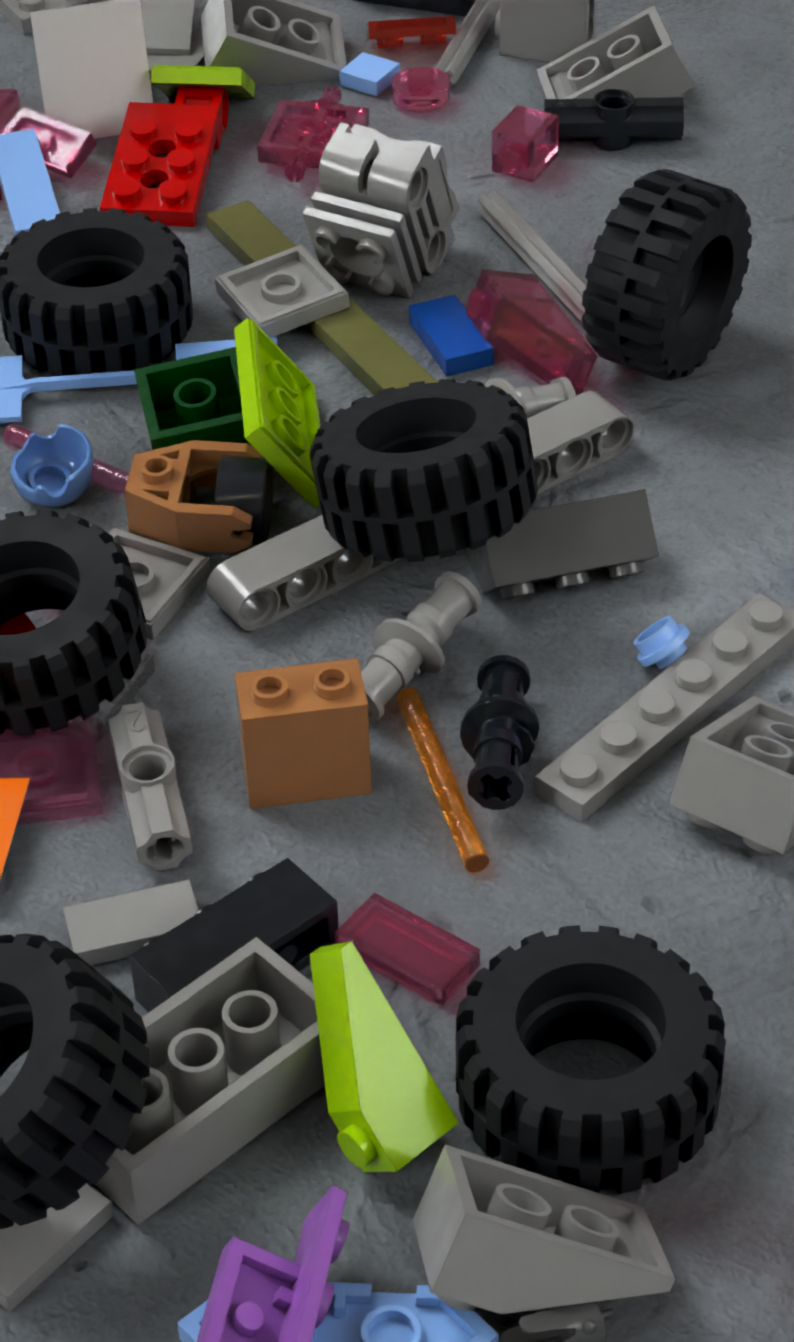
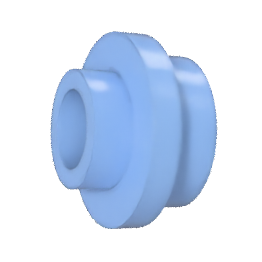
[633,616,690,669]

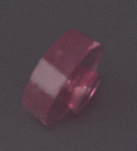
[392,67,450,112]

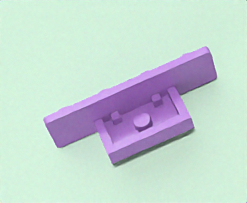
[196,1185,349,1342]

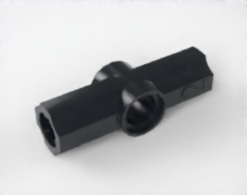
[544,89,684,150]

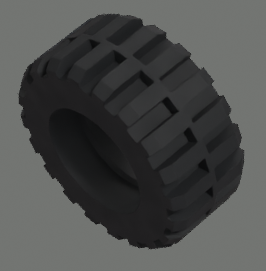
[582,169,752,381]
[0,208,193,376]
[309,379,538,562]
[0,510,147,736]
[455,925,726,1195]
[0,933,150,1229]

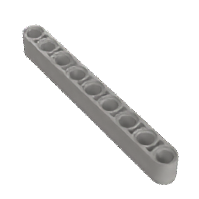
[206,391,635,631]

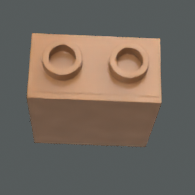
[234,658,372,809]

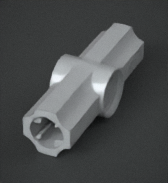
[108,702,193,871]

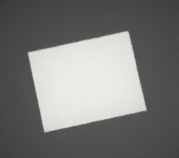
[30,0,153,146]

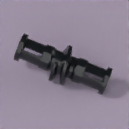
[460,655,540,810]

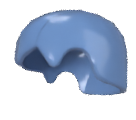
[10,424,94,507]

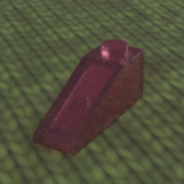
[466,269,598,396]

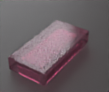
[335,893,480,1006]

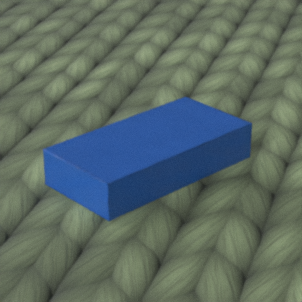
[409,294,494,377]

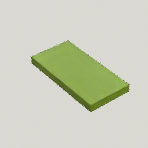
[234,318,321,509]

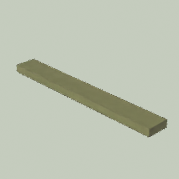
[206,200,438,395]

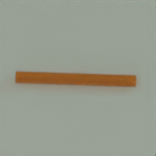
[396,688,489,873]

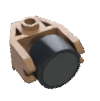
[125,440,274,553]

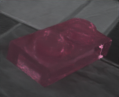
[1,107,97,179]

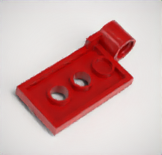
[100,86,229,227]

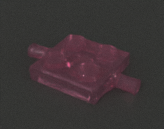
[257,85,369,182]

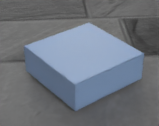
[339,52,400,97]

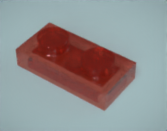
[366,16,456,48]

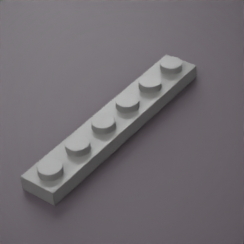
[534,593,794,823]

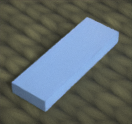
[0,128,60,236]

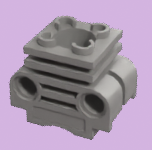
[302,122,459,299]

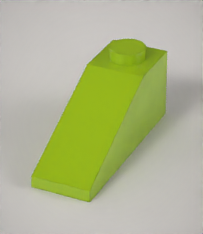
[310,941,459,1173]

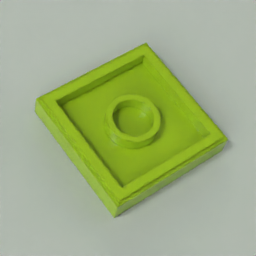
[151,65,255,98]

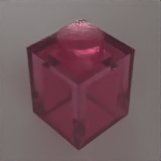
[492,105,559,182]

